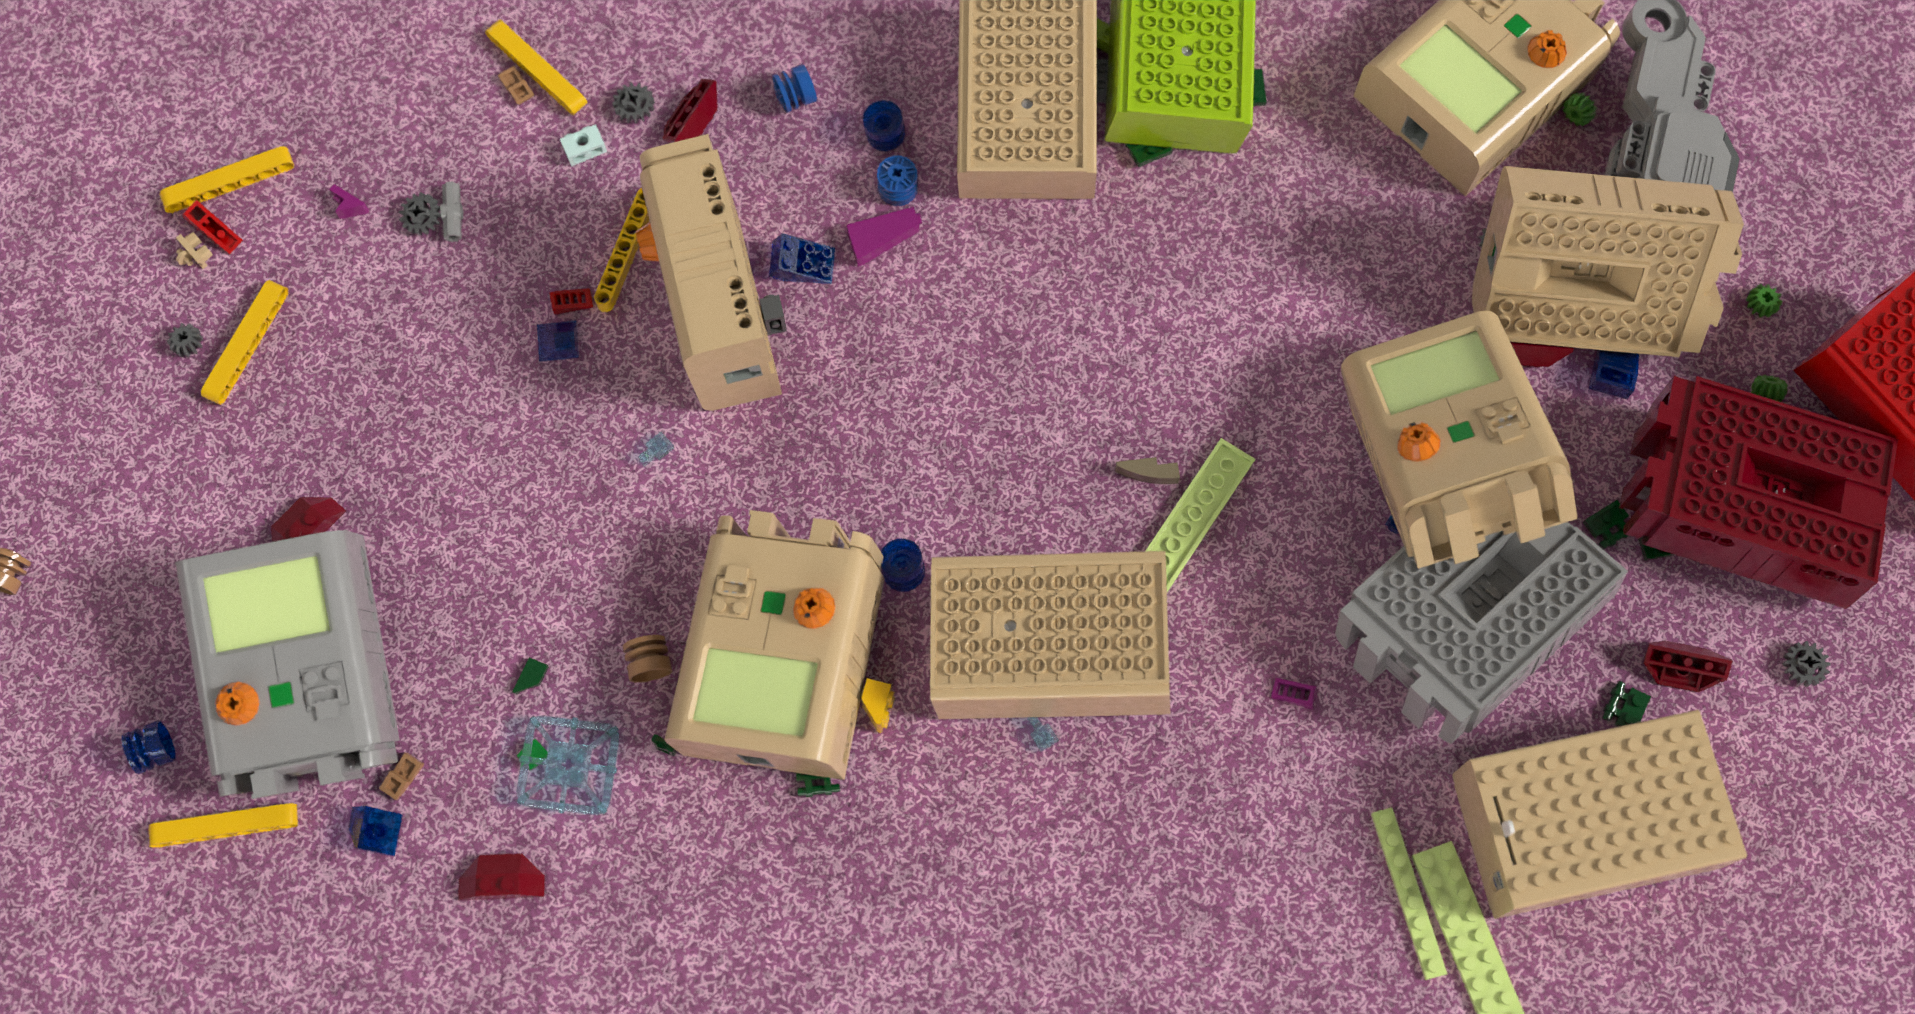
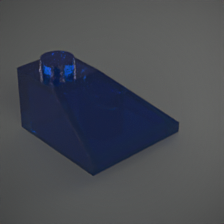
[537,320,579,362]
[348,806,403,856]

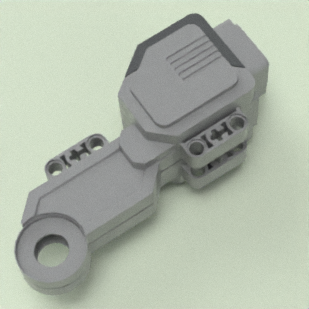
[1605,0,1740,192]

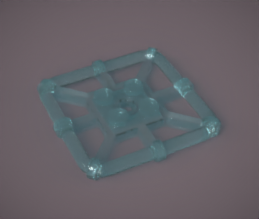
[516,716,619,815]

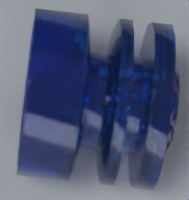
[862,100,906,152]
[881,538,925,592]
[121,720,176,775]

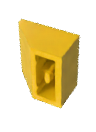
[861,678,895,733]

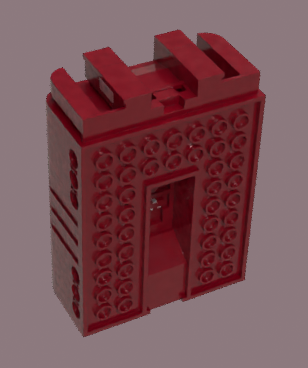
[1619,376,1898,609]

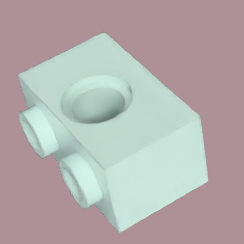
[560,124,607,166]

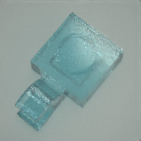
[638,432,674,467]
[1027,717,1059,752]

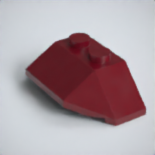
[662,78,718,142]
[1510,341,1574,368]
[271,497,346,542]
[1643,640,1733,692]
[458,853,545,901]

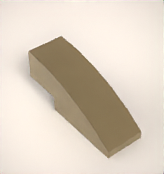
[1115,457,1180,484]

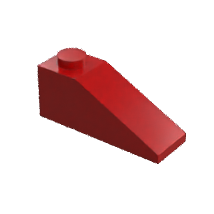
[182,200,243,255]

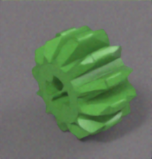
[1563,92,1597,126]
[1746,284,1783,318]
[1751,375,1788,402]

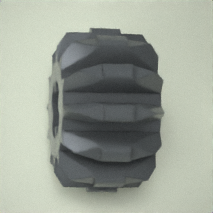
[167,323,203,358]

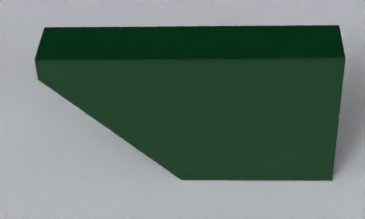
[512,657,549,695]
[651,734,677,756]

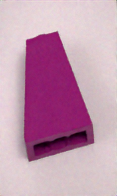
[846,207,922,267]

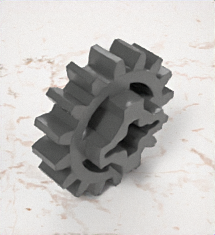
[612,82,655,124]
[399,192,441,236]
[1782,641,1831,687]

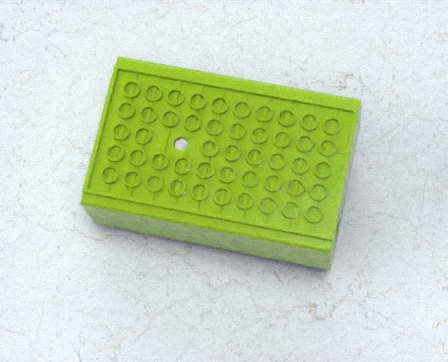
[1105,0,1256,154]

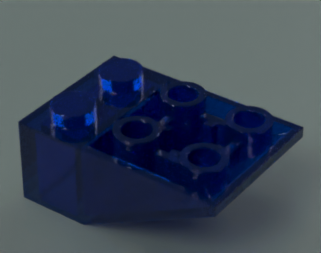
[769,233,835,284]
[1588,350,1639,399]

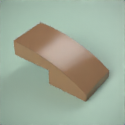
[498,66,535,106]
[379,753,424,800]

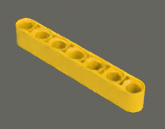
[485,19,588,115]
[159,146,294,213]
[594,187,650,312]
[201,280,289,405]
[148,803,298,848]

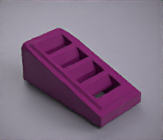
[1271,677,1318,709]

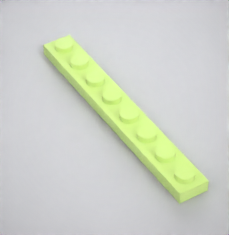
[1371,807,1447,980]

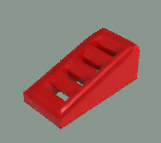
[549,288,593,315]

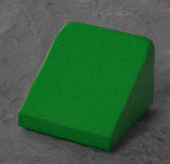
[517,739,548,771]

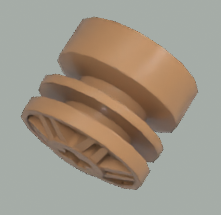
[0,548,31,595]
[622,635,673,683]

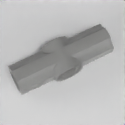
[440,182,463,242]

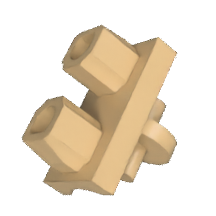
[176,232,213,269]

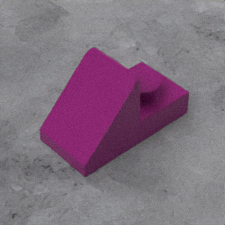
[329,184,369,219]

